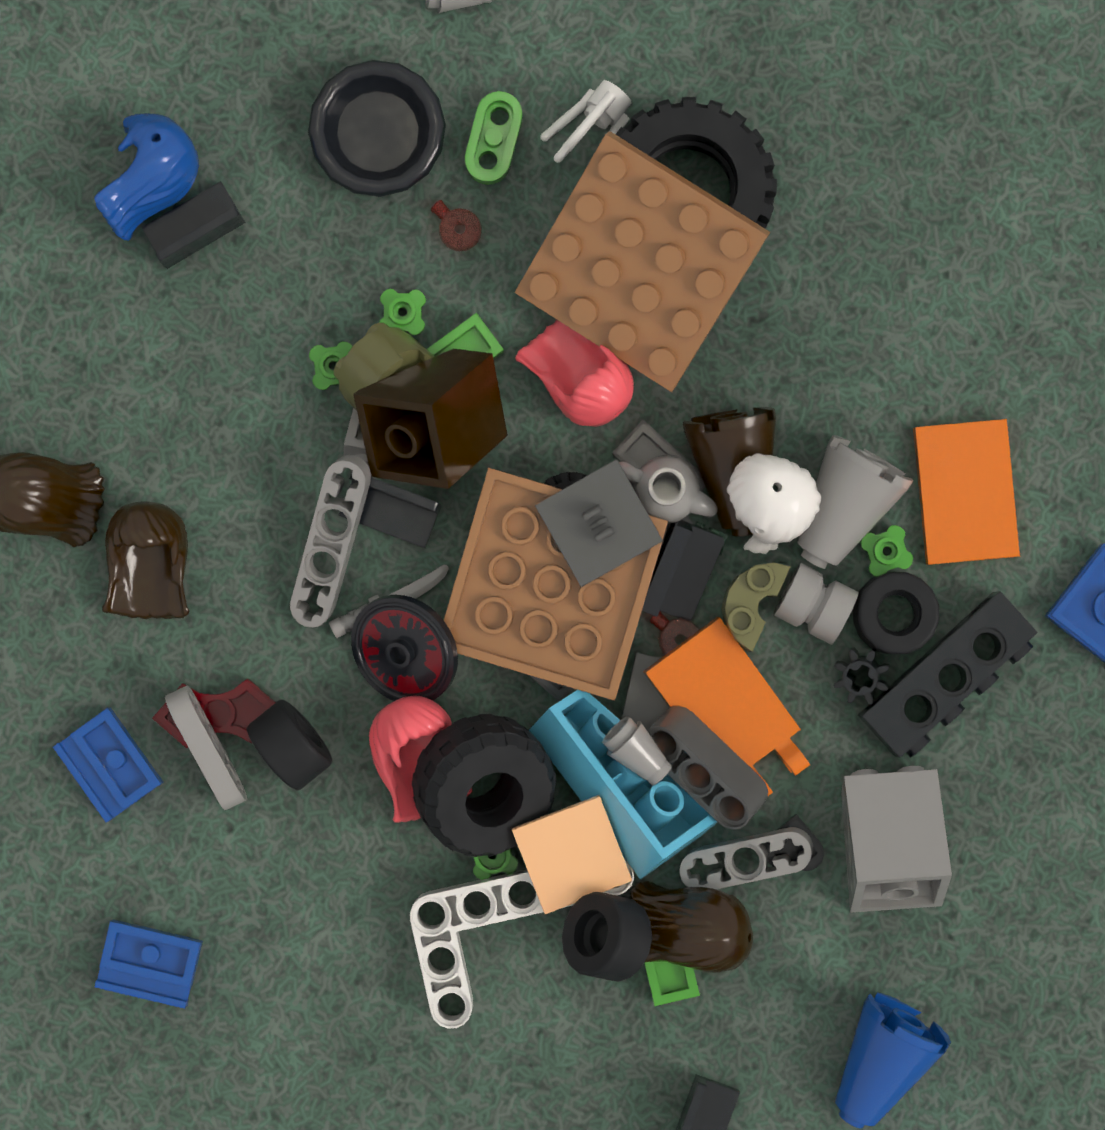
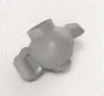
[619,455,718,524]

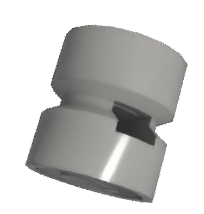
[773,563,859,645]

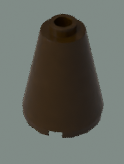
[683,407,776,537]

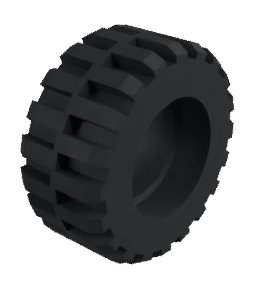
[615,97,777,229]

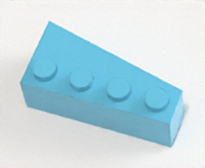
[529,690,717,880]

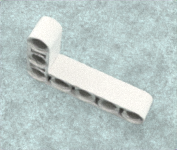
[410,857,634,1029]

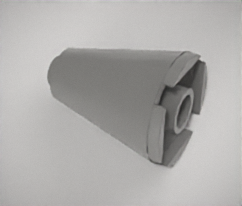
[797,435,914,569]

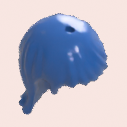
[94,113,199,241]

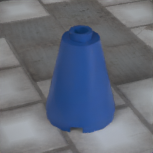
[835,993,951,1129]

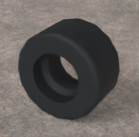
[853,572,939,654]
[247,699,333,790]
[562,892,652,982]

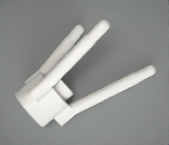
[540,80,632,163]

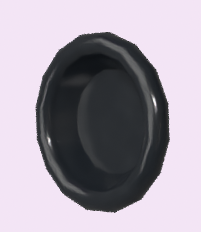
[308,60,446,197]

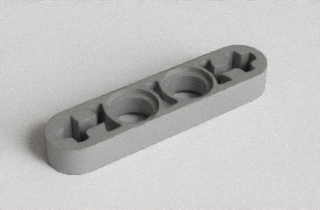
[290,455,371,628]

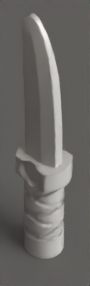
[329,564,449,638]

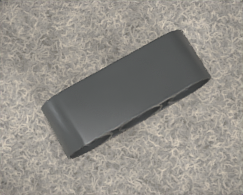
[647,706,768,830]

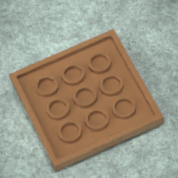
[515,131,771,392]
[444,468,668,701]

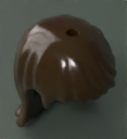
[0,452,105,548]
[102,501,190,620]
[630,881,753,973]

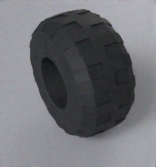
[412,714,556,857]

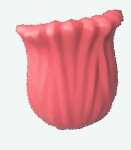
[515,320,634,427]
[369,696,472,823]

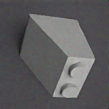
[841,766,952,913]

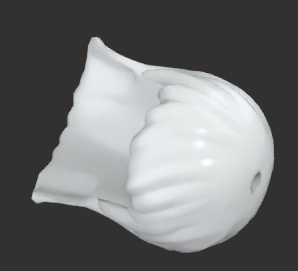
[727,453,821,554]

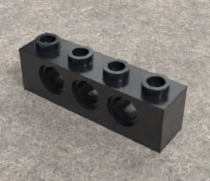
[858,591,1038,758]

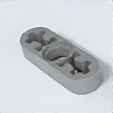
[165,685,247,810]
[680,827,813,889]

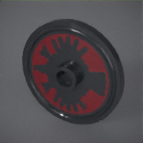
[351,594,458,701]

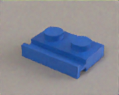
[53,707,164,822]
[94,919,203,1009]

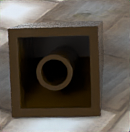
[353,348,508,489]

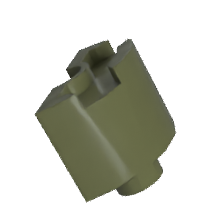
[334,323,435,410]
[721,562,791,652]

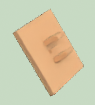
[511,795,632,914]

